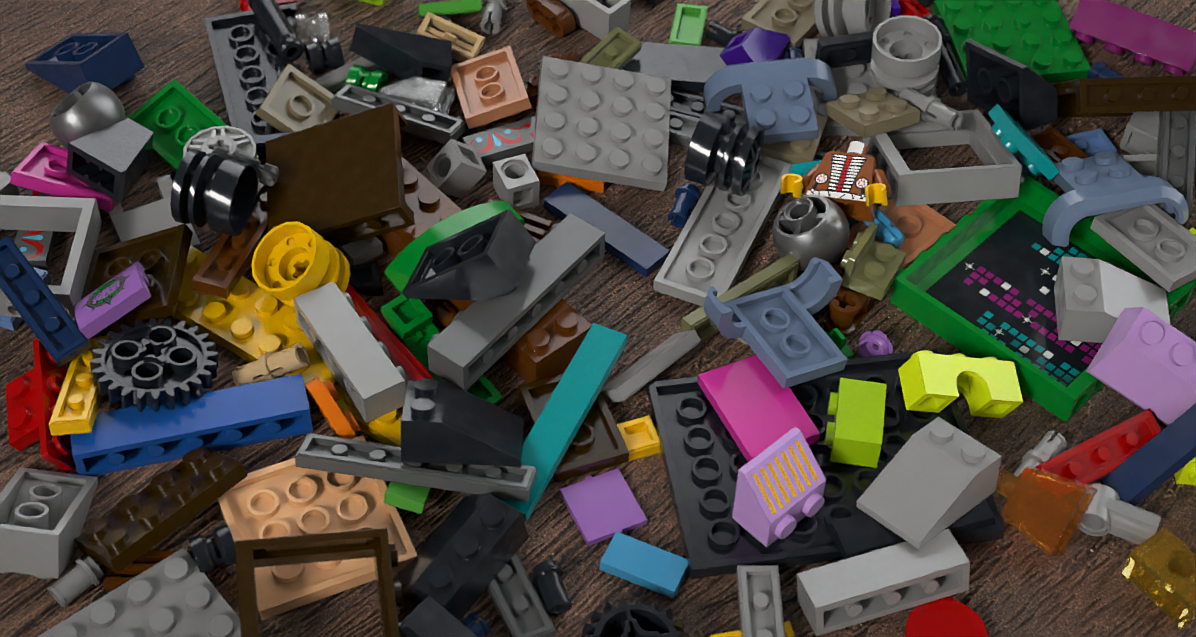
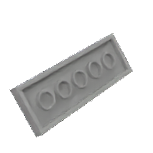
[653,155,791,306]

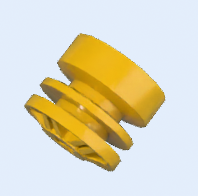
[251,222,351,309]

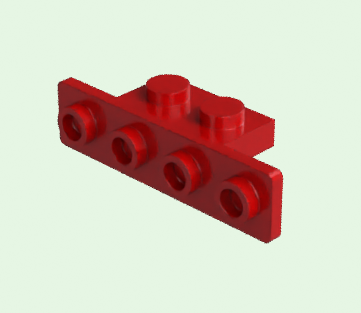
[5,338,74,472]

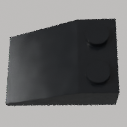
[402,209,536,301]
[401,378,524,467]

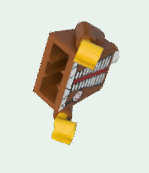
[780,141,892,222]

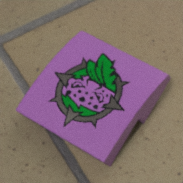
[74,261,152,339]

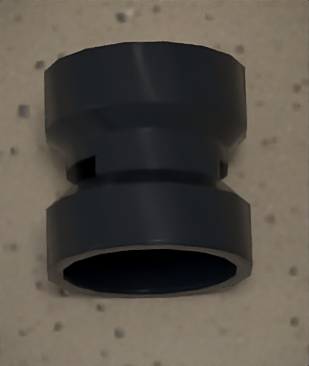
[305,37,345,76]
[188,524,236,575]

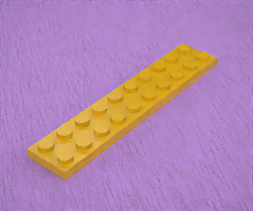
[172,245,407,447]

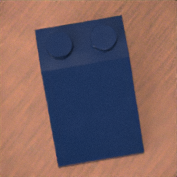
[25,32,145,94]

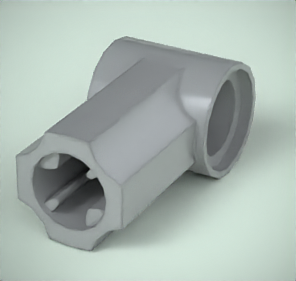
[1074,484,1161,548]

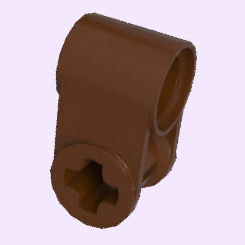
[823,273,876,337]

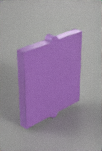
[560,468,647,546]

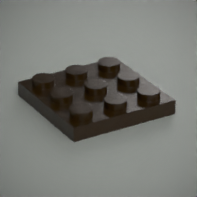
[75,224,193,337]

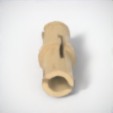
[232,343,309,386]

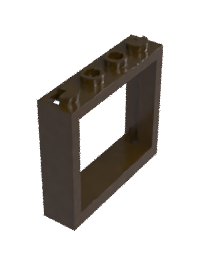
[235,528,407,637]

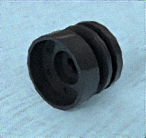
[684,111,765,197]
[170,149,258,236]

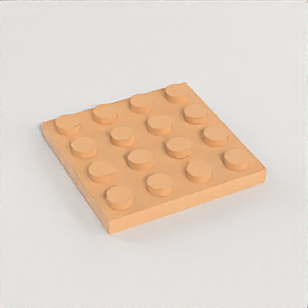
[217,435,418,620]

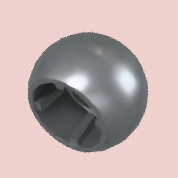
[49,82,125,149]
[773,195,850,270]

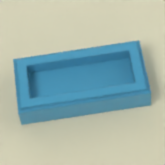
[599,531,689,599]

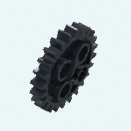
[90,317,219,412]

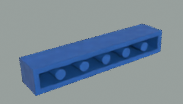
[70,374,313,476]

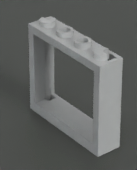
[861,109,1025,206]
[0,195,102,318]

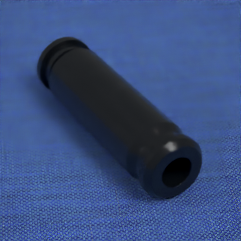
[248,0,304,62]

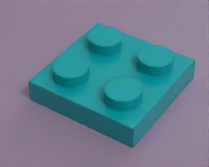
[988,104,1060,181]

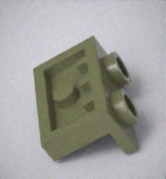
[840,222,907,301]

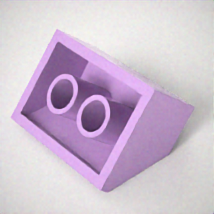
[1086,307,1196,426]

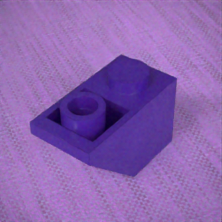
[719,27,791,66]

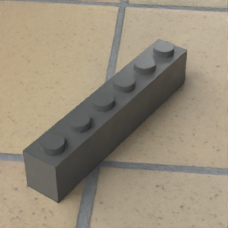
[427,213,605,391]

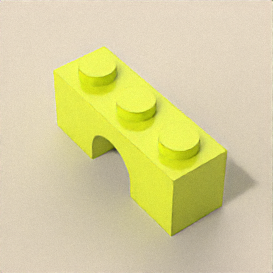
[898,350,1023,418]

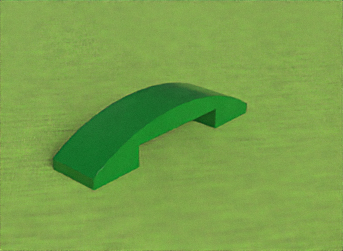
[384,201,525,294]
[381,294,503,405]

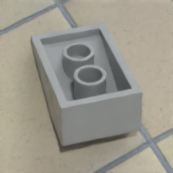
[1054,256,1170,343]
[856,417,1002,549]
[0,467,98,579]

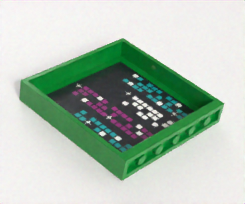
[890,172,1196,423]

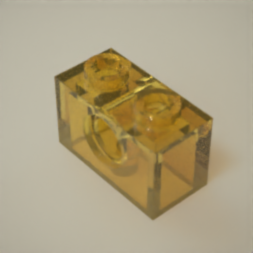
[1122,527,1196,629]

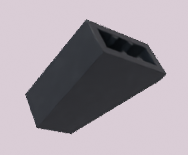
[66,118,154,202]

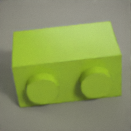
[824,377,887,468]

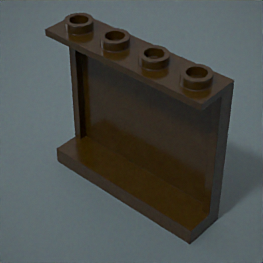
[1051,76,1196,118]
[266,102,415,247]

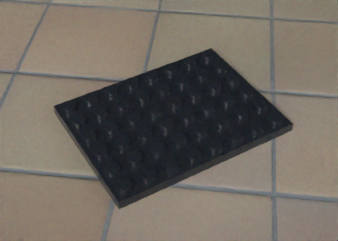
[647,349,1006,579]

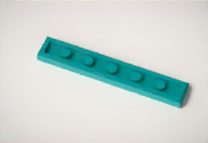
[496,323,628,522]

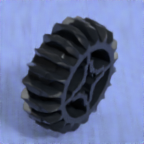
[582,596,690,637]

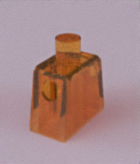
[995,466,1098,556]

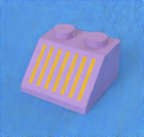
[732,427,826,547]

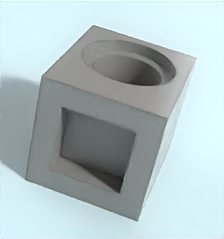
[426,139,487,199]
[493,154,540,210]

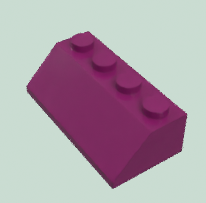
[1069,0,1196,76]

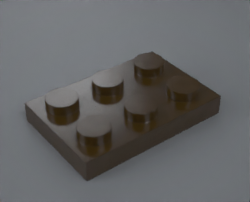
[519,373,629,482]

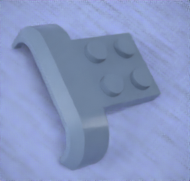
[704,57,837,144]
[1042,151,1188,247]
[704,258,848,389]

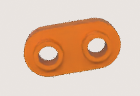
[305,377,361,439]

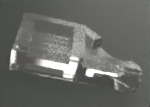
[378,76,447,112]

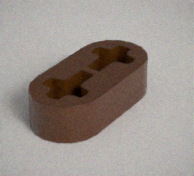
[526,0,576,38]

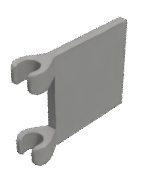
[107,175,201,249]

